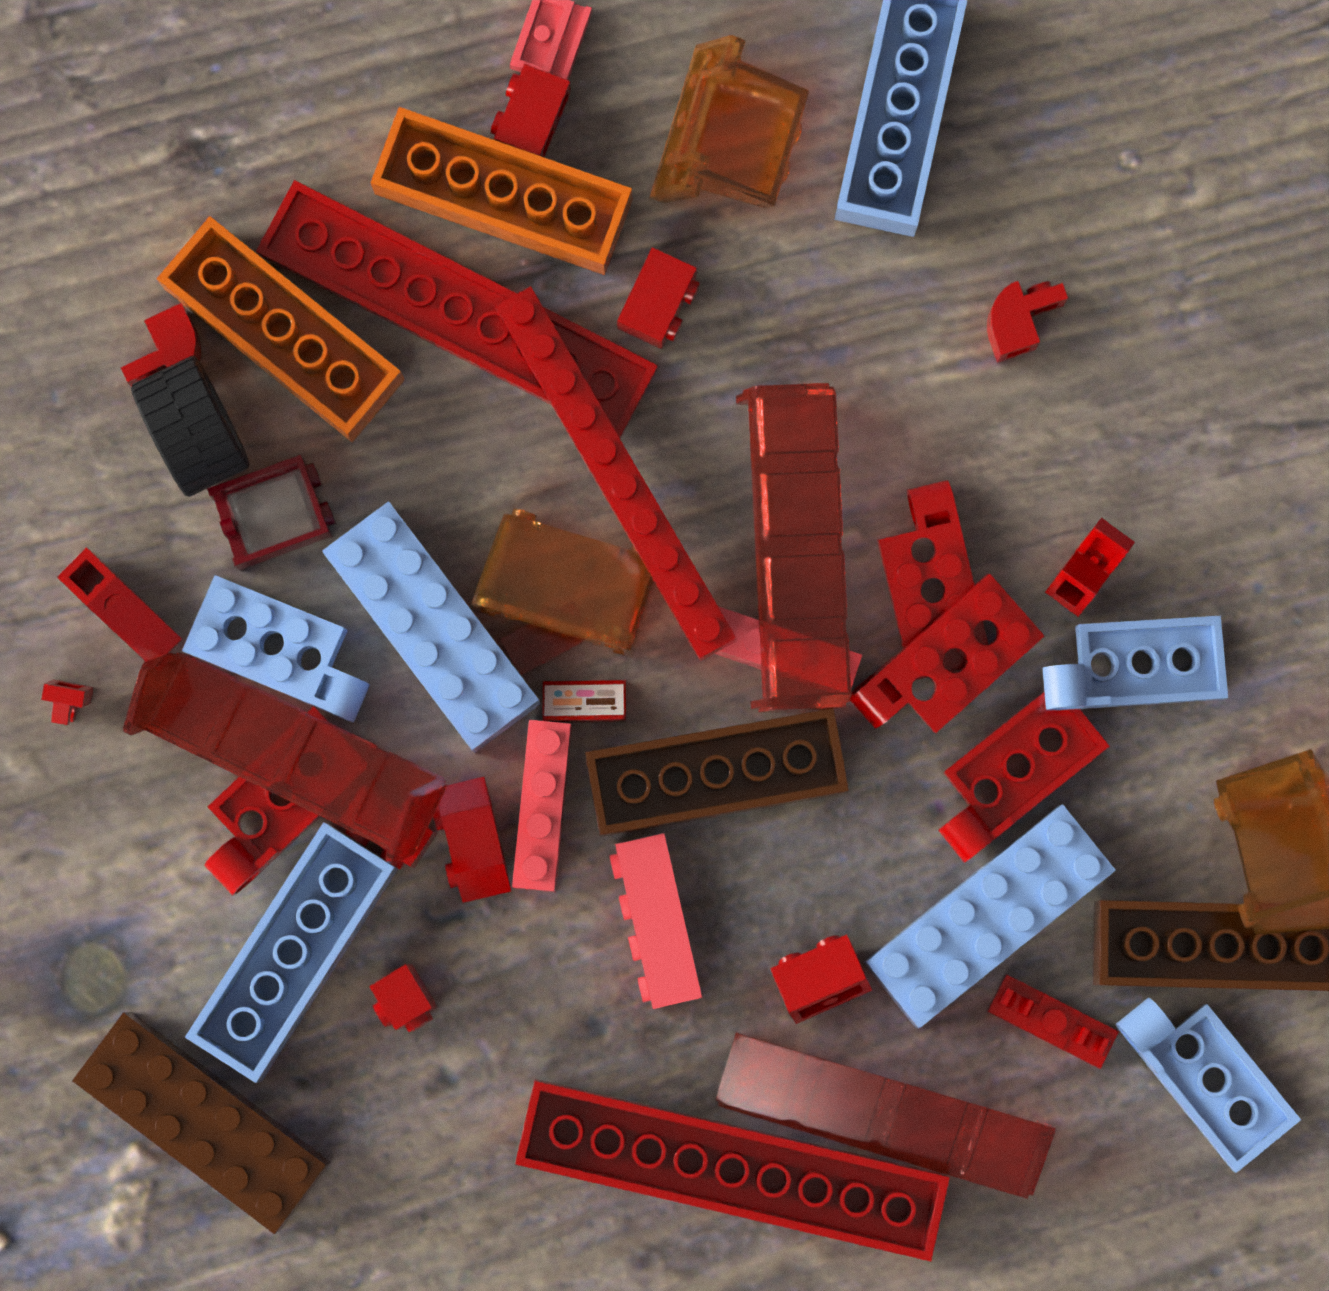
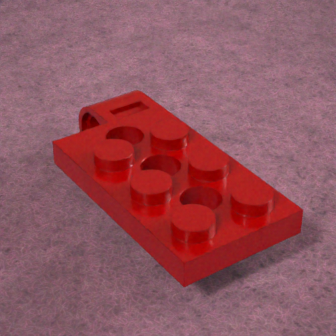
[877,480,988,680]
[847,574,1045,733]
[938,692,1110,863]
[204,706,372,896]

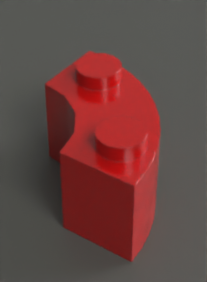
[431,776,512,903]

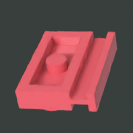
[510,0,592,80]

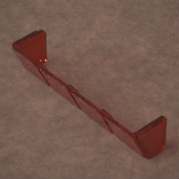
[736,383,852,713]
[123,652,447,864]
[715,1031,1056,1199]

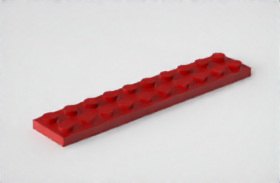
[256,180,658,439]

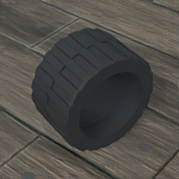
[131,356,250,497]

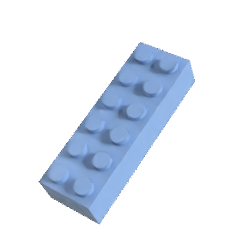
[834,0,967,237]
[322,501,541,753]
[863,804,1116,1029]
[185,822,398,1083]

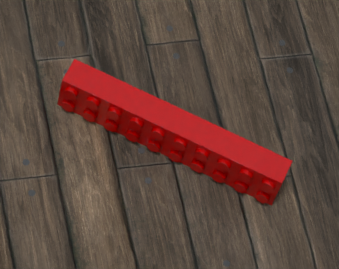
[515,1079,950,1262]

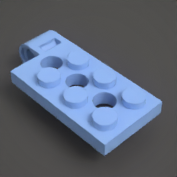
[182,575,370,723]
[1042,616,1228,711]
[1116,997,1301,1173]

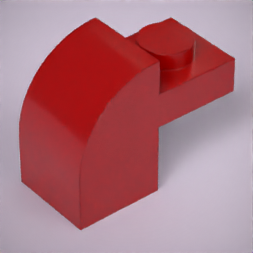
[987,281,1068,363]
[121,303,201,387]
[1045,517,1135,617]

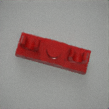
[987,974,1119,1069]

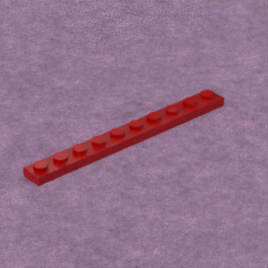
[495,286,737,661]

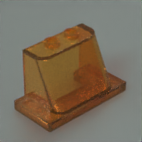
[649,35,809,208]

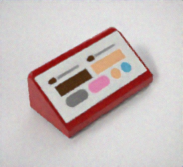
[542,680,626,723]

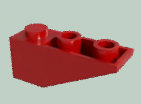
[57,547,183,669]

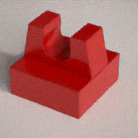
[41,679,94,725]

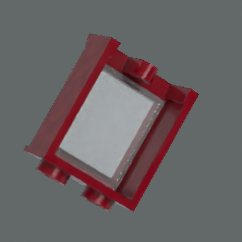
[207,454,336,571]

